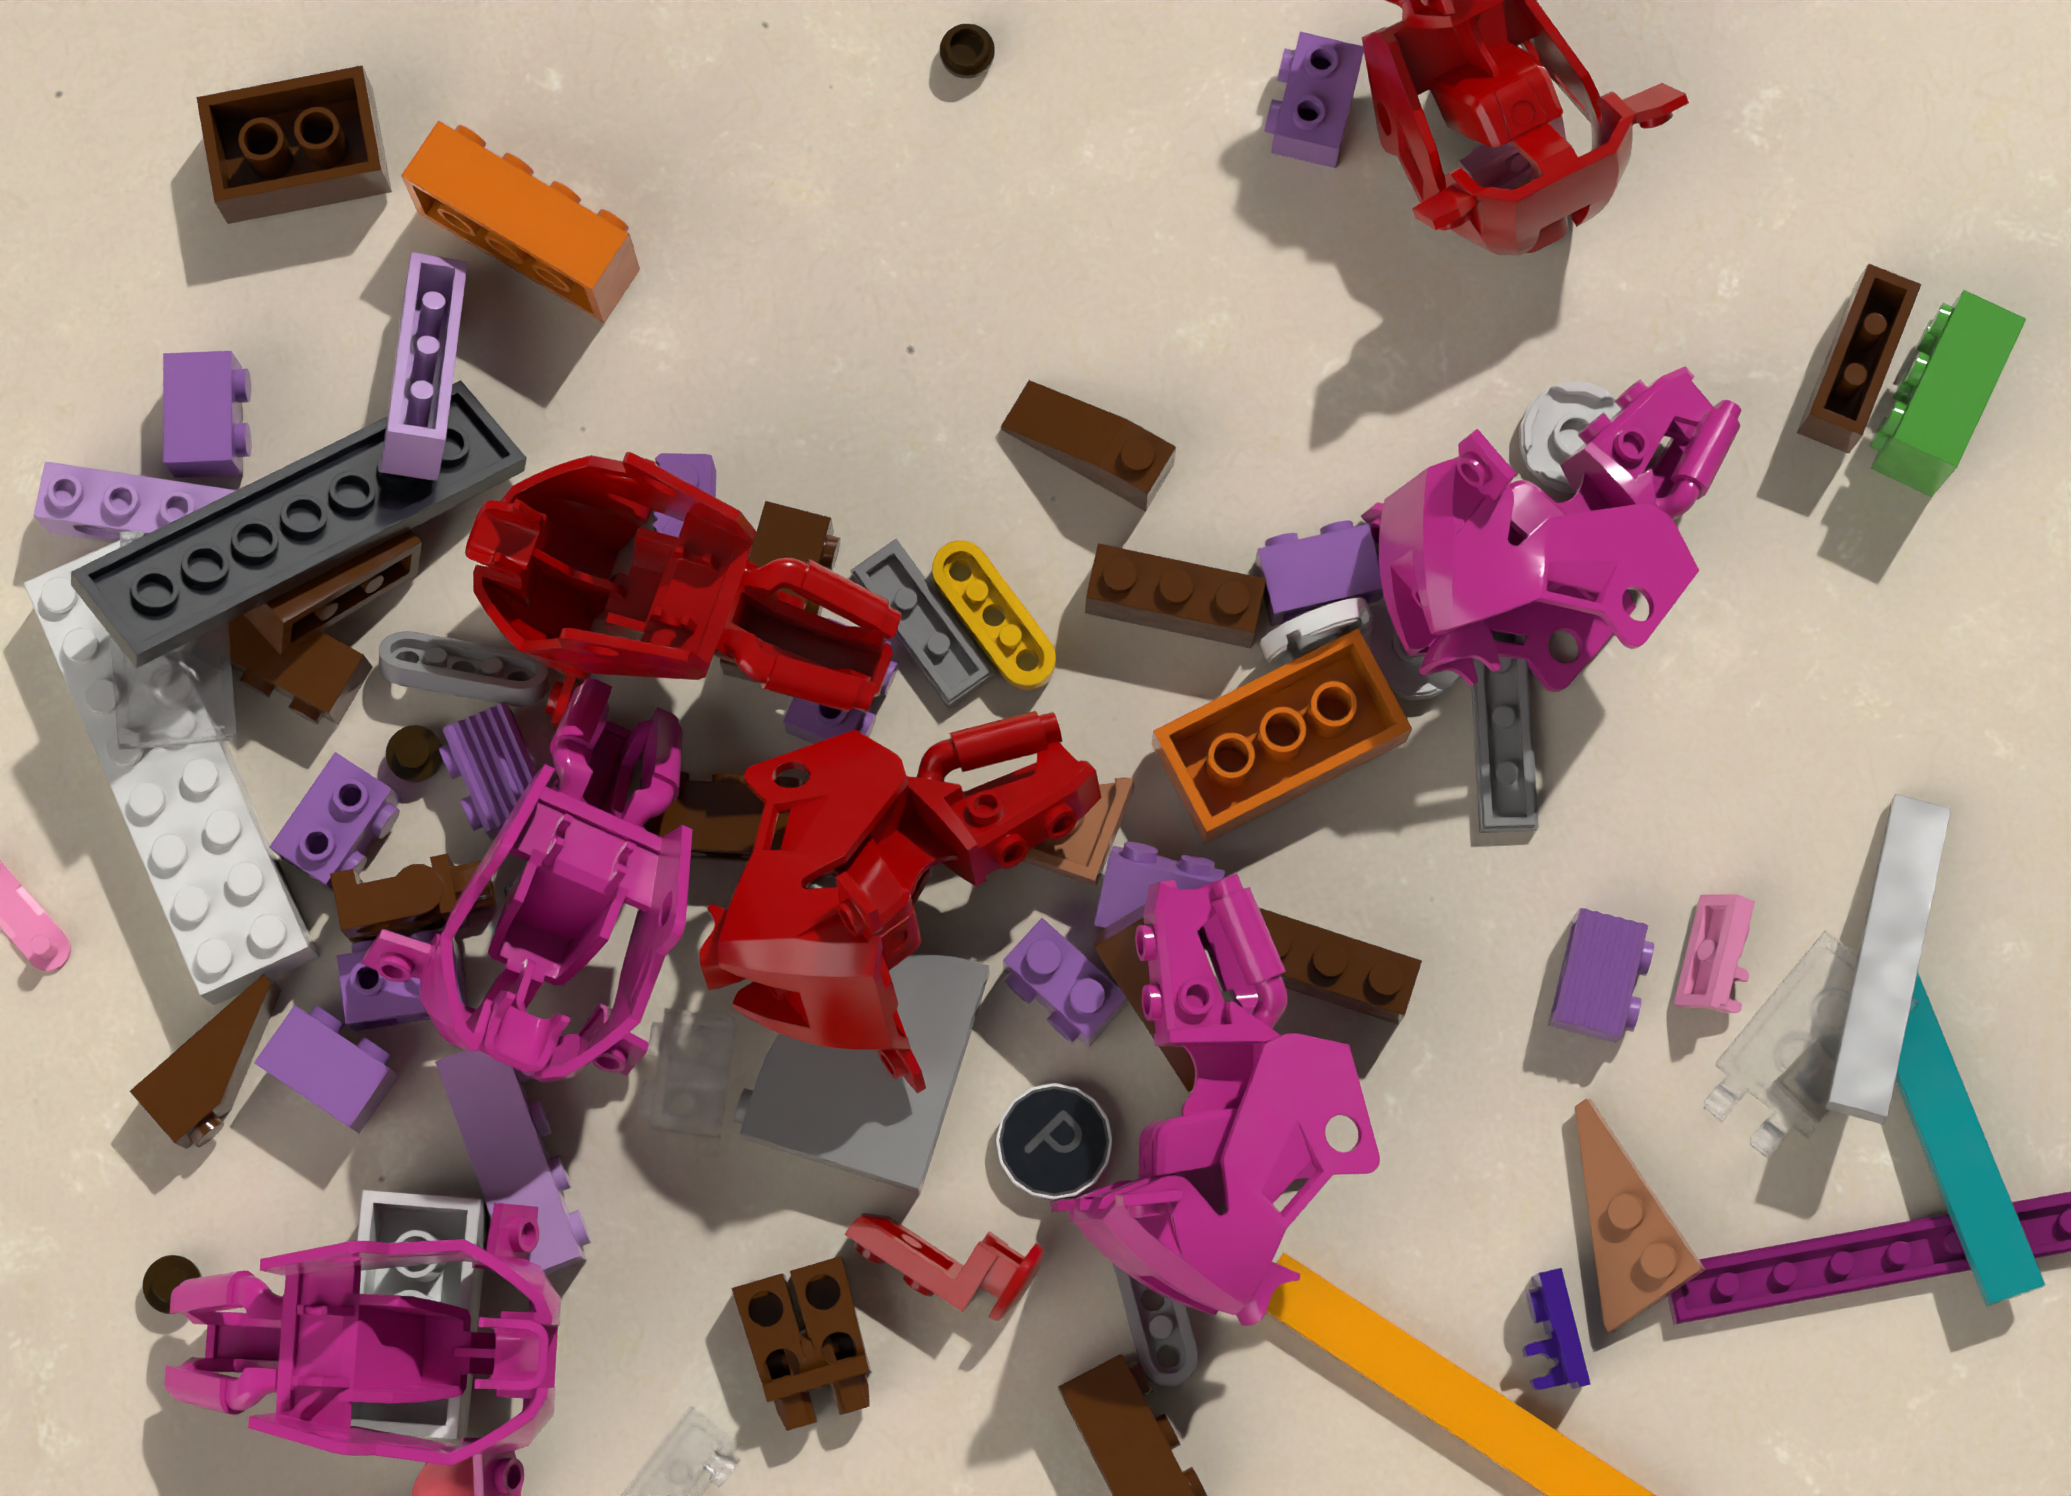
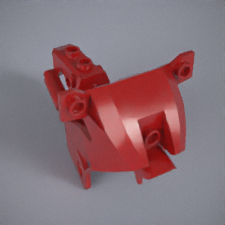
[1361,0,1689,255]
[465,452,901,732]
[699,711,1102,1094]

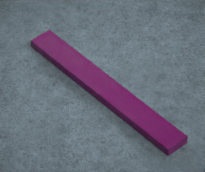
[1667,1191,2071,1325]

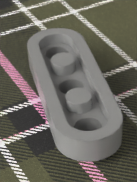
[379,631,548,707]
[1112,1262,1198,1387]

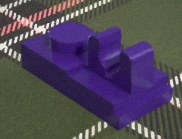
[1522,1268,1591,1390]

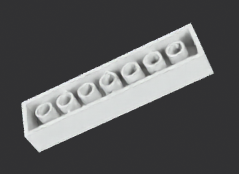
[24,536,320,1005]

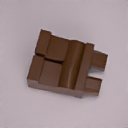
[330,854,497,944]
[731,1256,872,1431]

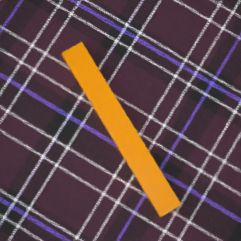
[1266,1252,1656,1496]

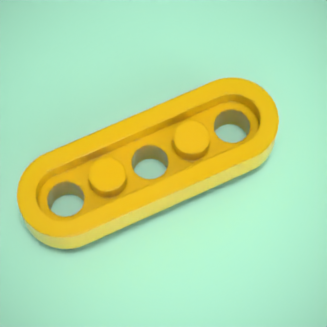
[932,540,1056,690]

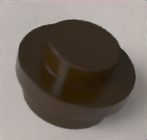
[940,24,995,79]
[386,725,443,783]
[143,1255,202,1315]

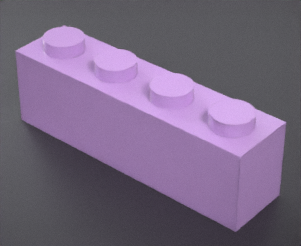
[380,252,468,481]
[435,1050,591,1276]

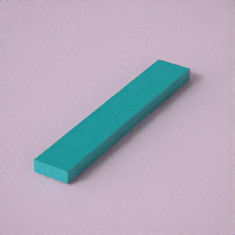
[1895,972,2045,1307]

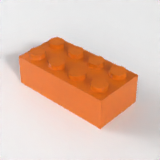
[401,120,640,323]
[1151,628,1412,844]

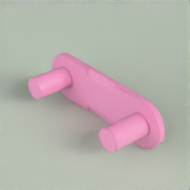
[0,861,71,971]

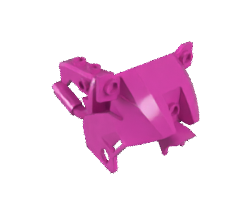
[1361,366,1742,692]
[361,678,693,1083]
[1050,873,1380,1326]
[164,1203,561,1496]

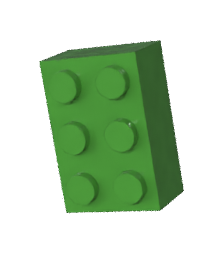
[1870,290,2026,497]

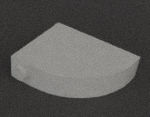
[734,954,989,1194]

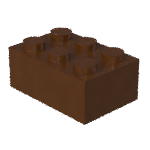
[196,65,392,224]

